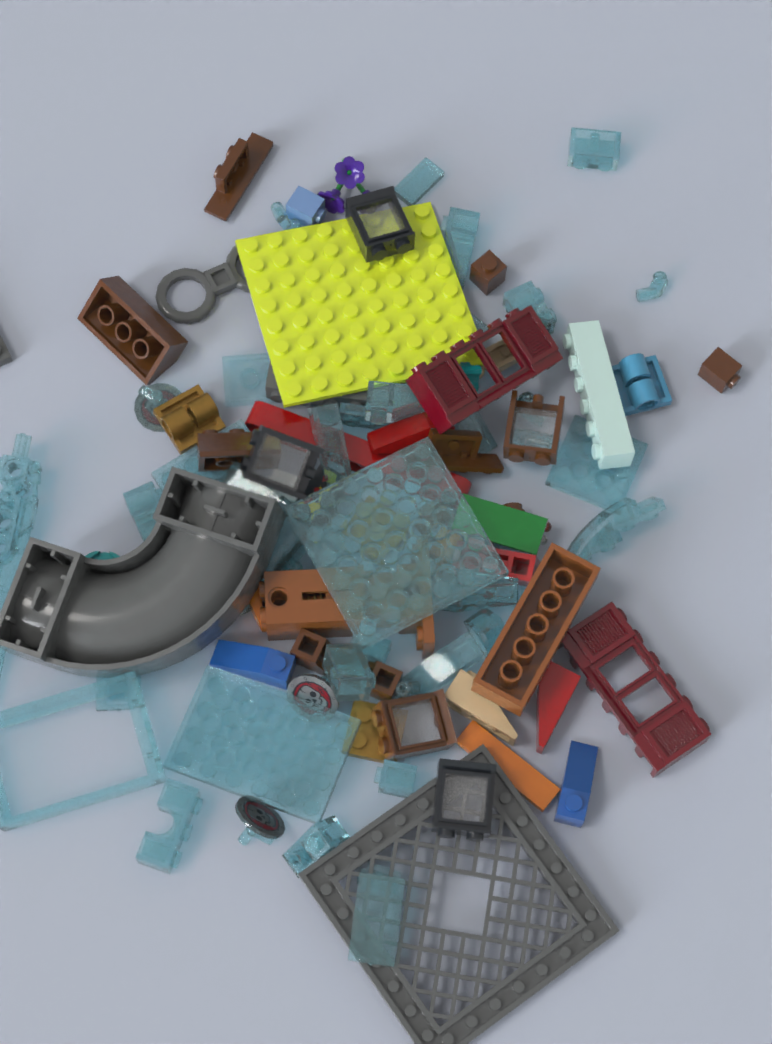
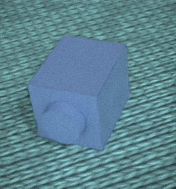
[286,186,327,226]

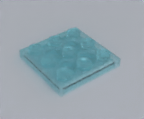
[545,415,648,515]

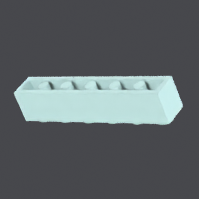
[563,320,635,470]

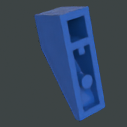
[209,639,296,690]
[553,740,598,828]

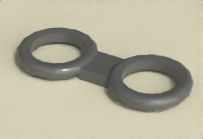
[155,246,250,324]

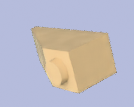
[445,669,518,746]

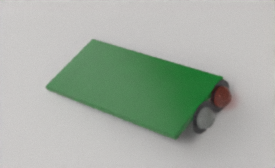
[451,493,552,555]

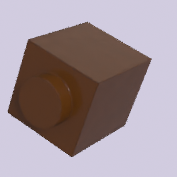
[469,249,507,296]
[698,347,742,394]

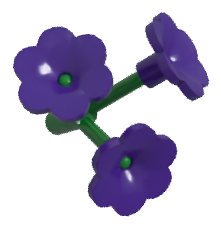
[317,156,384,215]

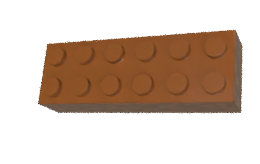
[471,543,601,717]

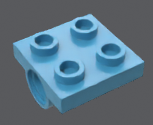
[612,353,672,416]

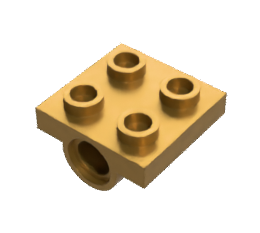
[153,384,226,455]

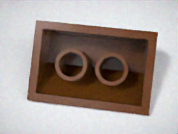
[197,428,282,472]

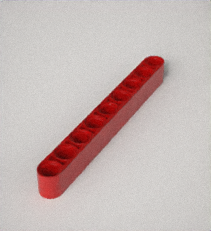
[244,401,472,509]

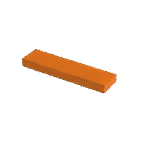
[456,720,561,813]

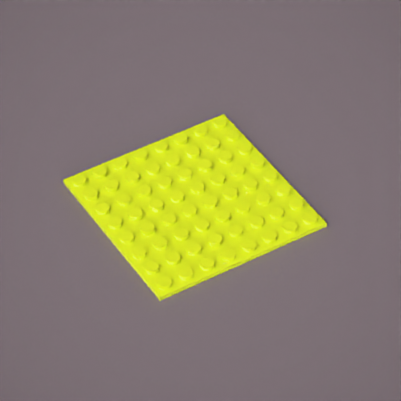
[235,202,484,408]

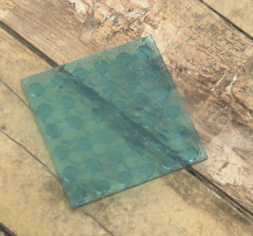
[284,437,509,650]

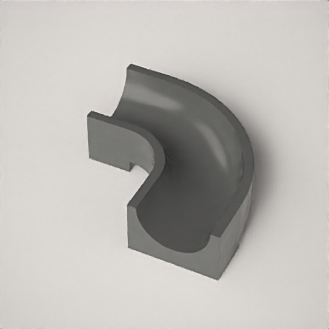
[0,467,286,678]

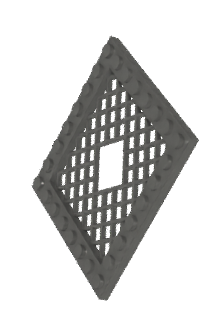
[298,744,619,1044]

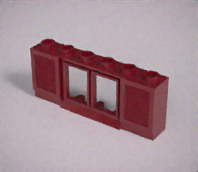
[405,305,563,435]
[558,602,711,778]

